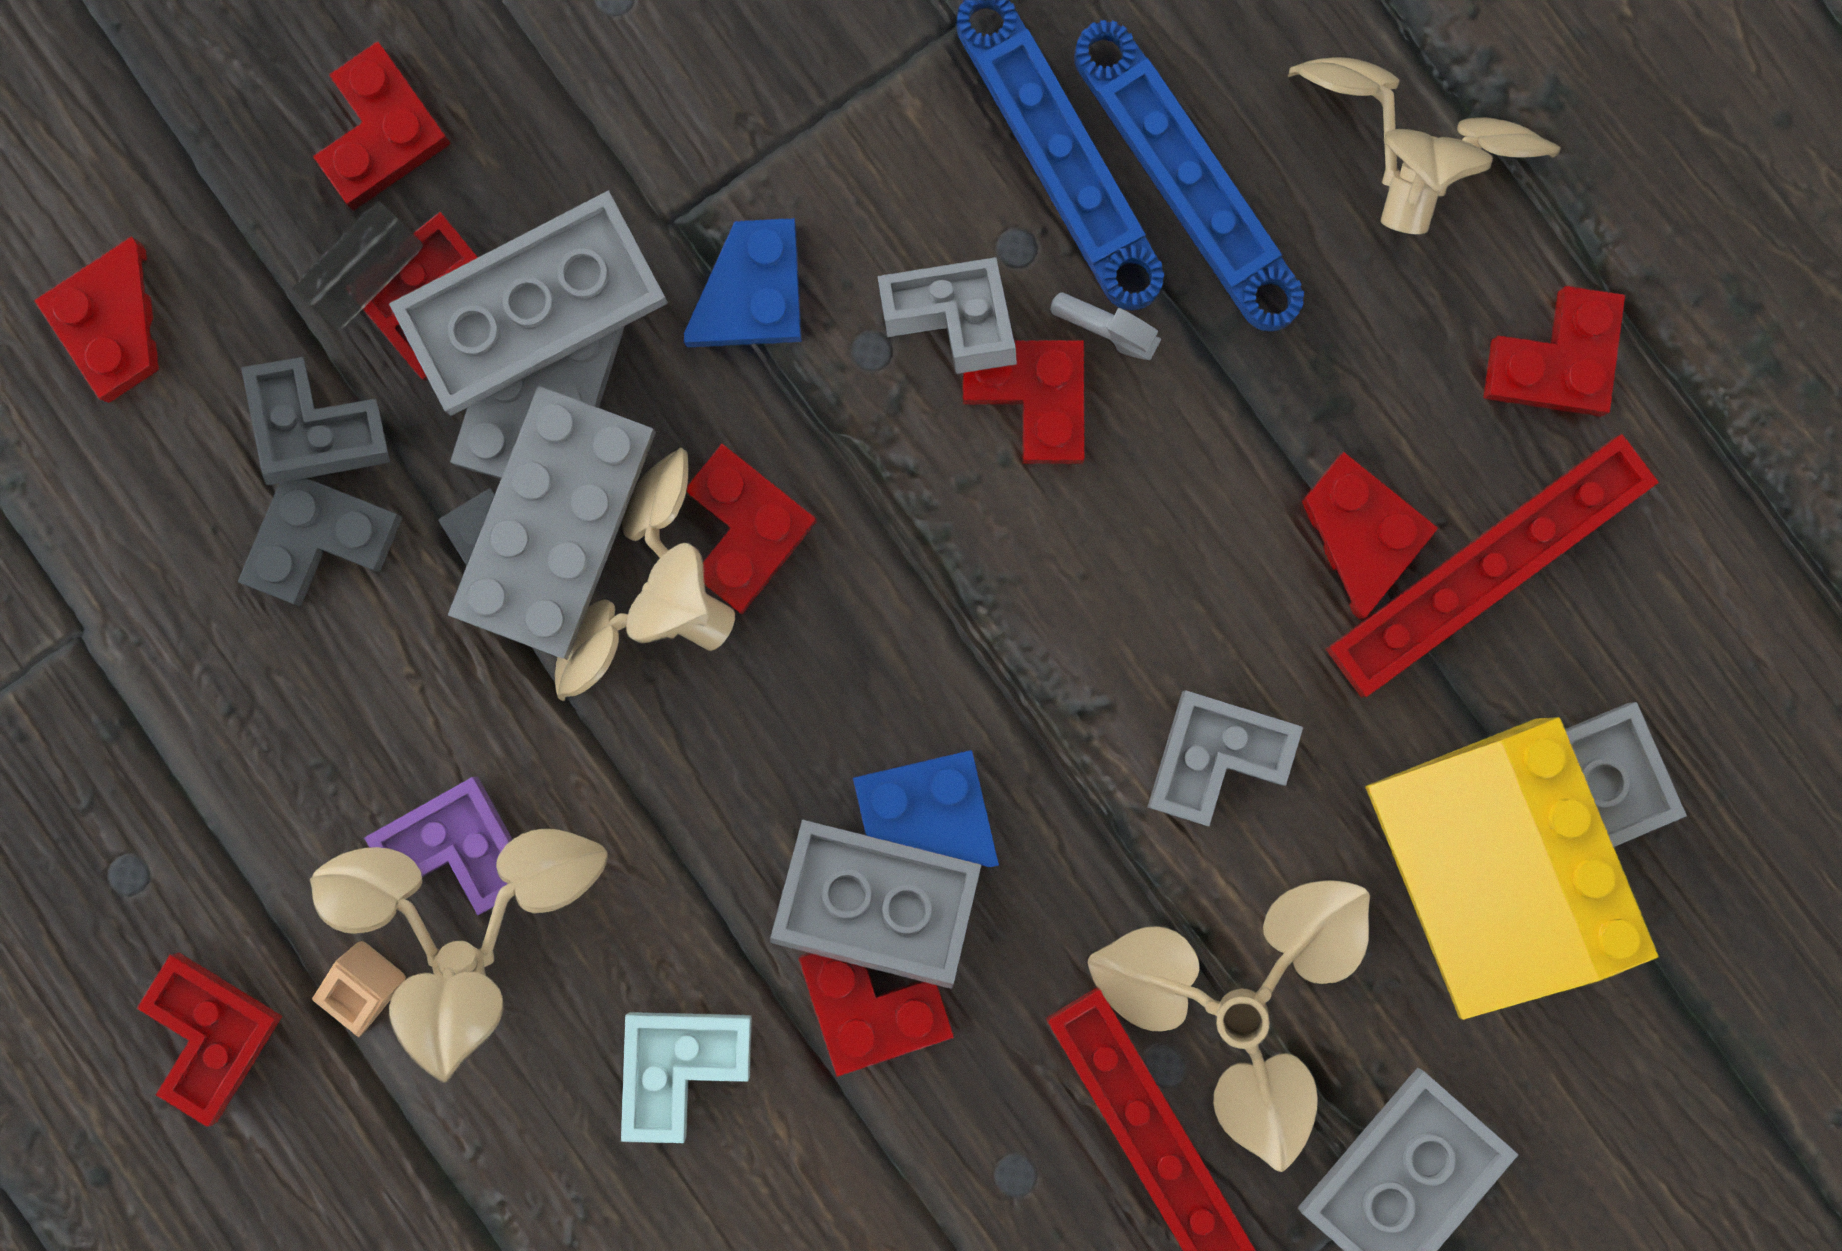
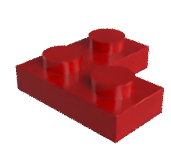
[313,41,451,211]
[1483,286,1625,417]
[963,340,1084,464]
[686,444,817,614]
[137,952,283,1127]
[798,953,954,1077]

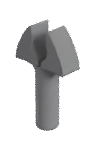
[1051,292,1161,360]

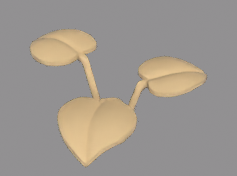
[1288,57,1561,234]
[555,447,735,701]
[310,829,608,1082]
[1088,880,1370,1172]

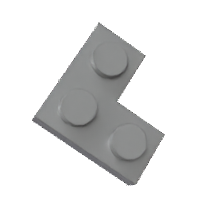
[878,257,1017,374]
[1147,690,1303,826]

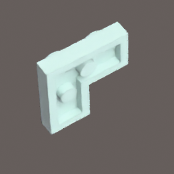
[621,1012,752,1143]

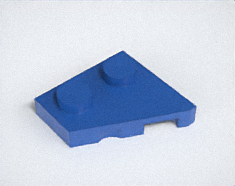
[684,218,801,347]
[853,750,999,867]

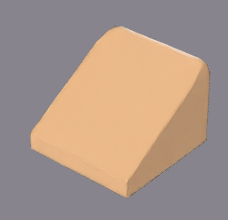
[312,941,406,1037]

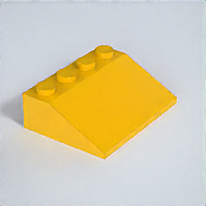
[1365,717,1659,1020]

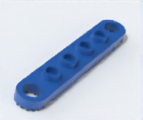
[957,0,1164,310]
[1074,20,1304,331]

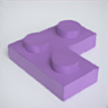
[365,777,513,915]

